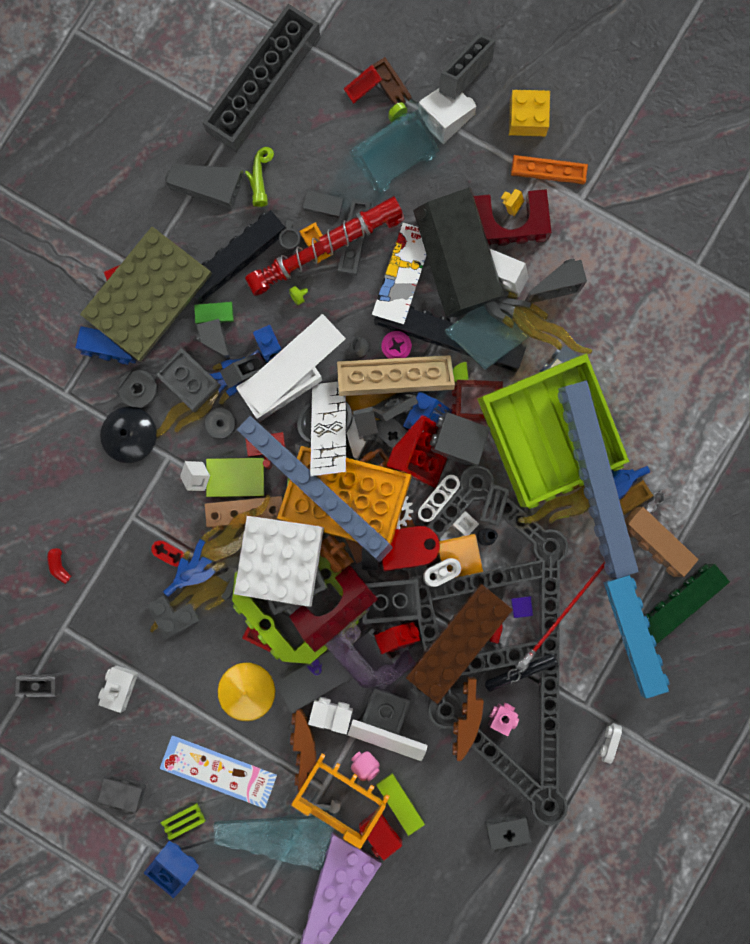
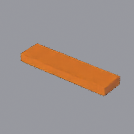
[511,155,588,184]

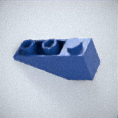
[75,326,136,365]

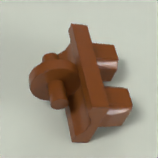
[320,535,354,573]

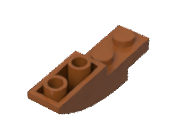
[452,677,484,761]
[290,708,317,793]

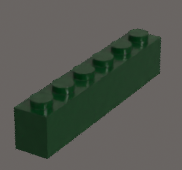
[644,563,730,645]

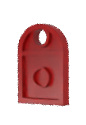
[382,526,440,571]

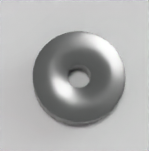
[205,408,236,439]

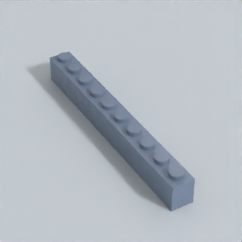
[558,381,639,579]
[237,416,393,563]

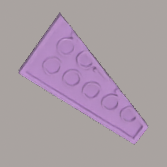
[300,832,382,944]

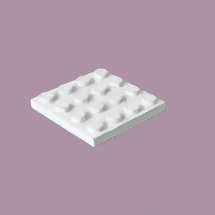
[234,516,324,607]

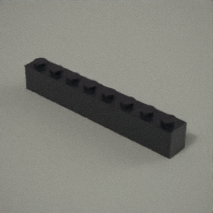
[374,305,526,372]

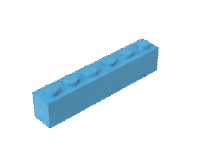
[603,575,670,699]

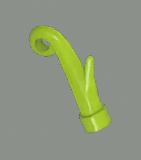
[245,147,274,207]

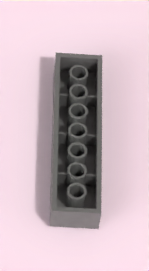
[202,4,320,152]

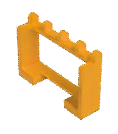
[291,753,390,849]

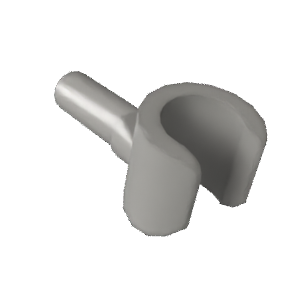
[314,800,342,814]

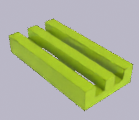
[161,803,206,841]

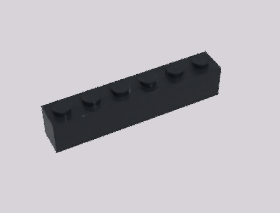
[195,210,286,303]

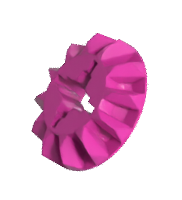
[381,331,412,359]

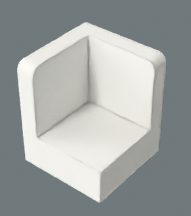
[180,461,210,491]

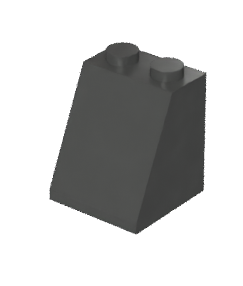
[430,412,490,466]

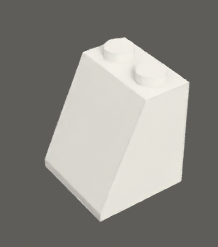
[418,88,476,144]

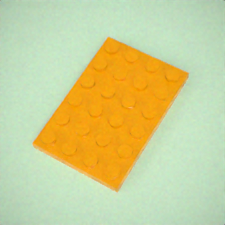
[277,446,412,544]

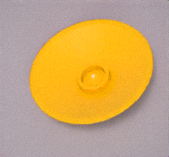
[218,663,275,721]

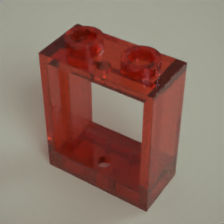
[451,380,503,422]

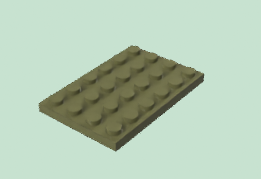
[80,226,212,362]

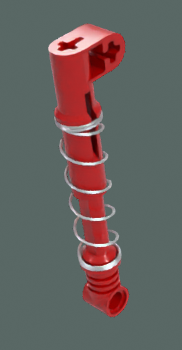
[245,196,404,296]

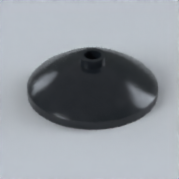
[100,407,157,463]

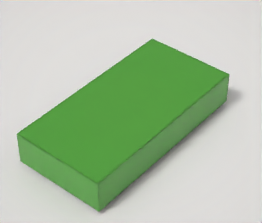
[194,302,234,324]

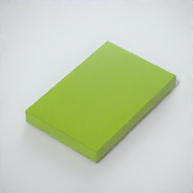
[206,458,265,497]

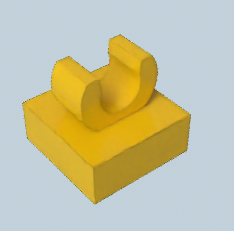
[501,189,525,216]

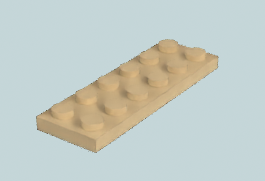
[337,355,455,396]

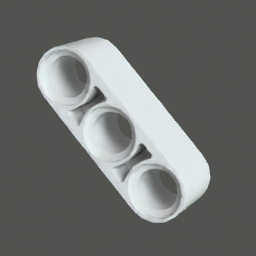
[418,475,460,523]

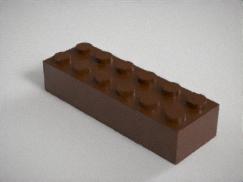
[406,584,513,704]

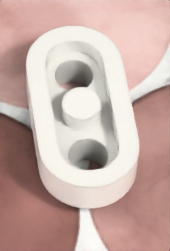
[423,558,461,587]
[599,723,622,764]

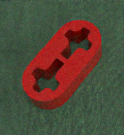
[151,540,187,567]

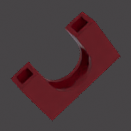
[473,189,552,246]
[289,566,378,653]

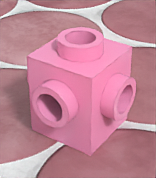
[488,703,519,736]

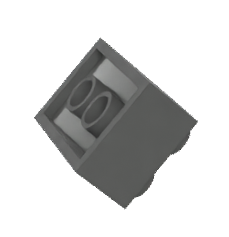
[525,259,587,303]
[362,579,422,624]

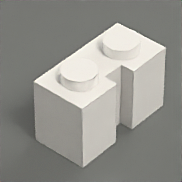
[308,697,353,735]

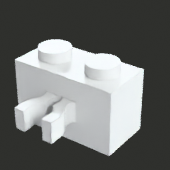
[98,666,138,713]

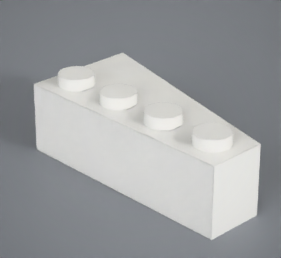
[490,249,529,297]

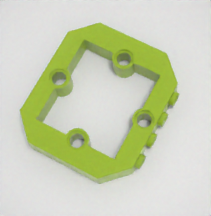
[232,555,359,664]

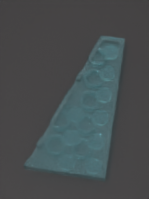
[213,814,334,871]

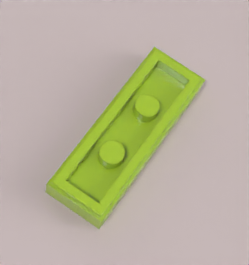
[376,773,425,836]

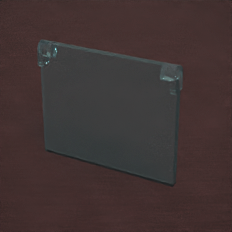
[445,306,534,369]

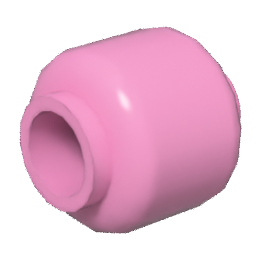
[351,751,380,782]

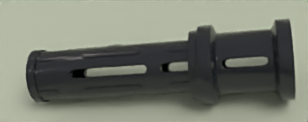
[477,528,498,546]

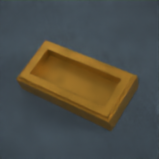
[619,480,653,515]

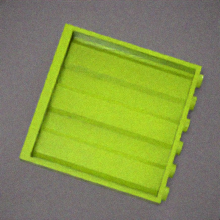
[477,353,629,509]

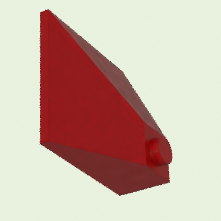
[386,415,448,488]

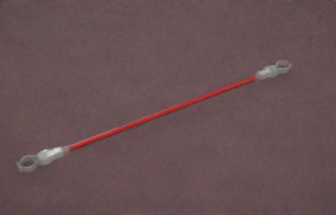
[506,490,665,684]

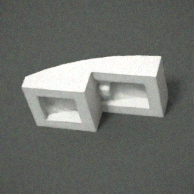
[439,511,479,541]

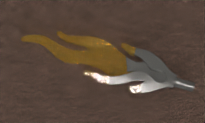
[483,290,592,354]
[150,556,240,633]

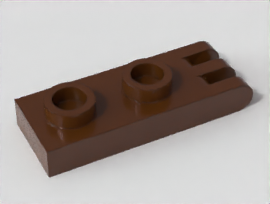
[373,57,412,105]

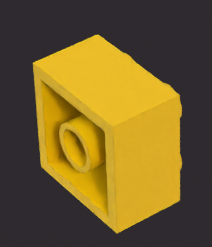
[509,90,550,136]

